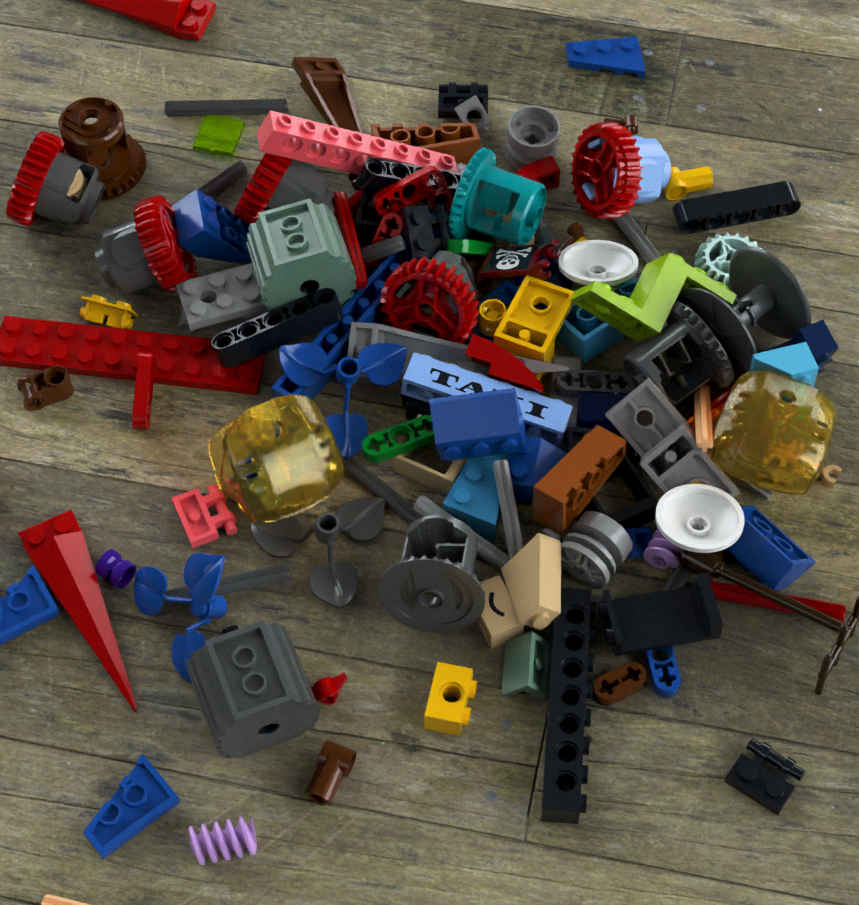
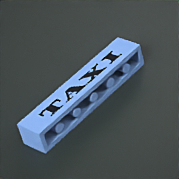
[400,352,573,447]

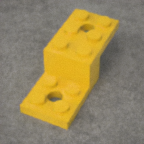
[486,275,574,383]

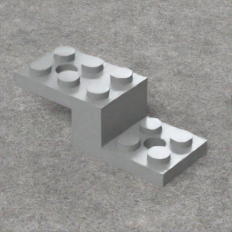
[176,263,269,331]
[605,377,740,498]

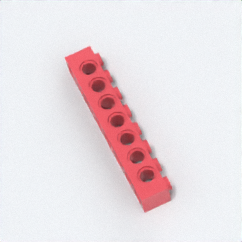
[257,110,458,175]

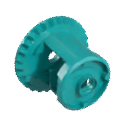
[449,148,547,246]

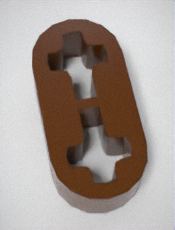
[593,662,646,706]

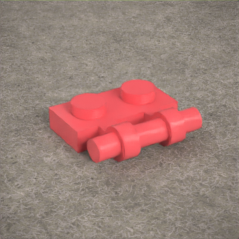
[171,484,238,549]

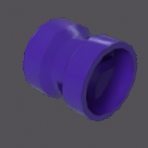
[95,549,137,589]

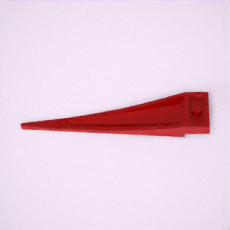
[79,0,216,41]
[18,510,137,712]

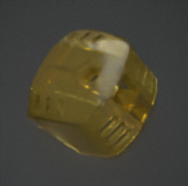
[710,370,837,495]
[209,395,344,523]

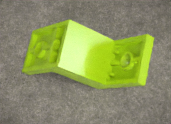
[570,253,737,342]

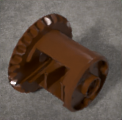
[58,97,146,201]

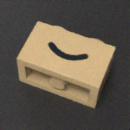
[477,575,524,649]

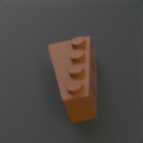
[371,123,481,165]
[532,425,626,536]

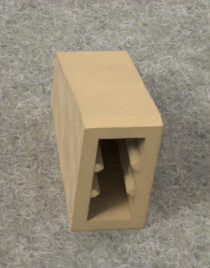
[501,533,561,631]

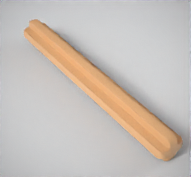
[693,384,713,452]

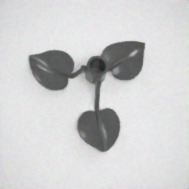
[251,497,385,608]

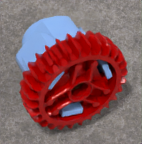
[569,122,671,219]

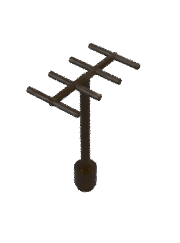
[679,550,859,695]

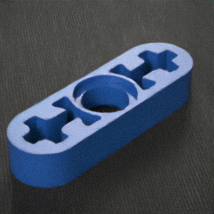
[643,646,681,698]

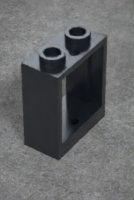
[587,453,658,529]

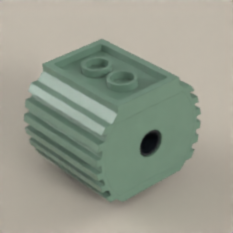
[247,198,356,311]

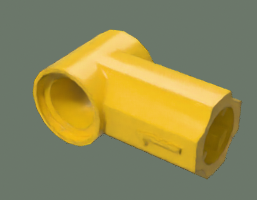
[663,167,714,201]

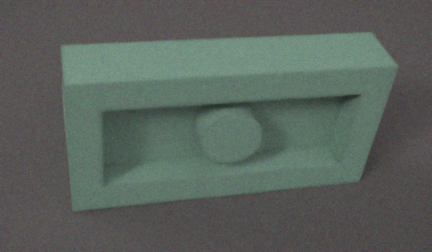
[502,631,552,700]

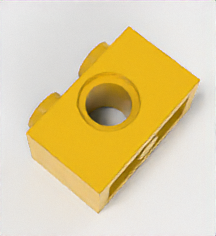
[424,662,478,736]

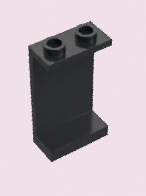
[598,572,723,656]

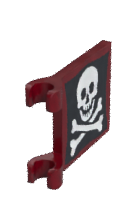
[478,239,561,280]

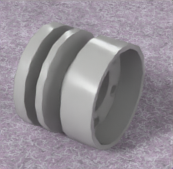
[504,105,561,171]
[561,511,633,589]

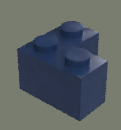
[767,320,838,375]

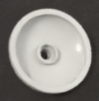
[558,240,638,287]
[655,484,745,553]

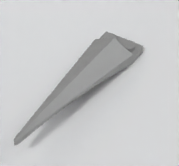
[347,322,570,380]

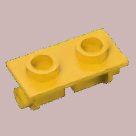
[79,294,139,330]

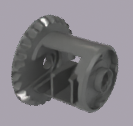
[624,301,734,406]
[378,515,486,633]

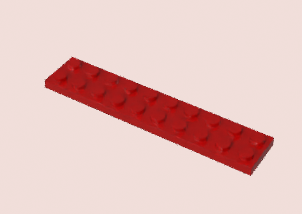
[0,316,268,395]

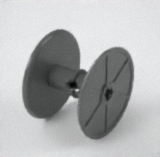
[676,246,811,382]

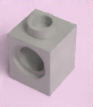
[454,95,491,135]

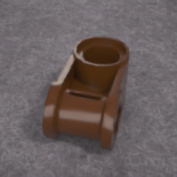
[17,365,74,411]

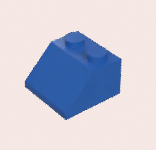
[508,437,568,504]

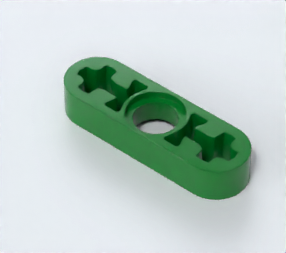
[447,239,494,257]
[362,415,435,463]

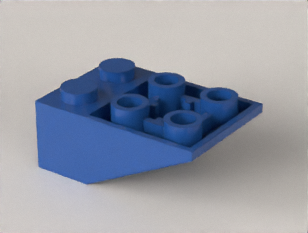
[173,189,252,264]

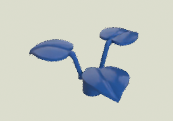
[279,343,408,458]
[134,553,227,683]

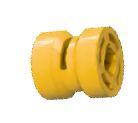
[479,299,506,337]

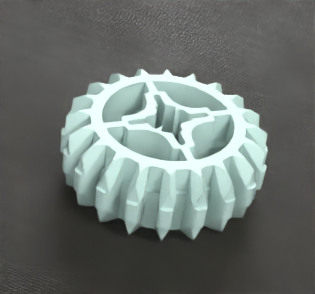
[694,232,763,293]

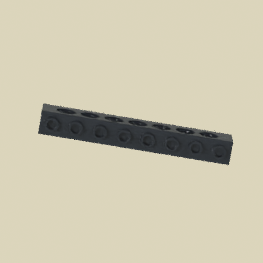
[541,587,597,824]

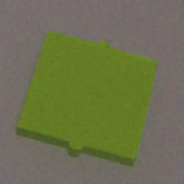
[193,114,246,156]

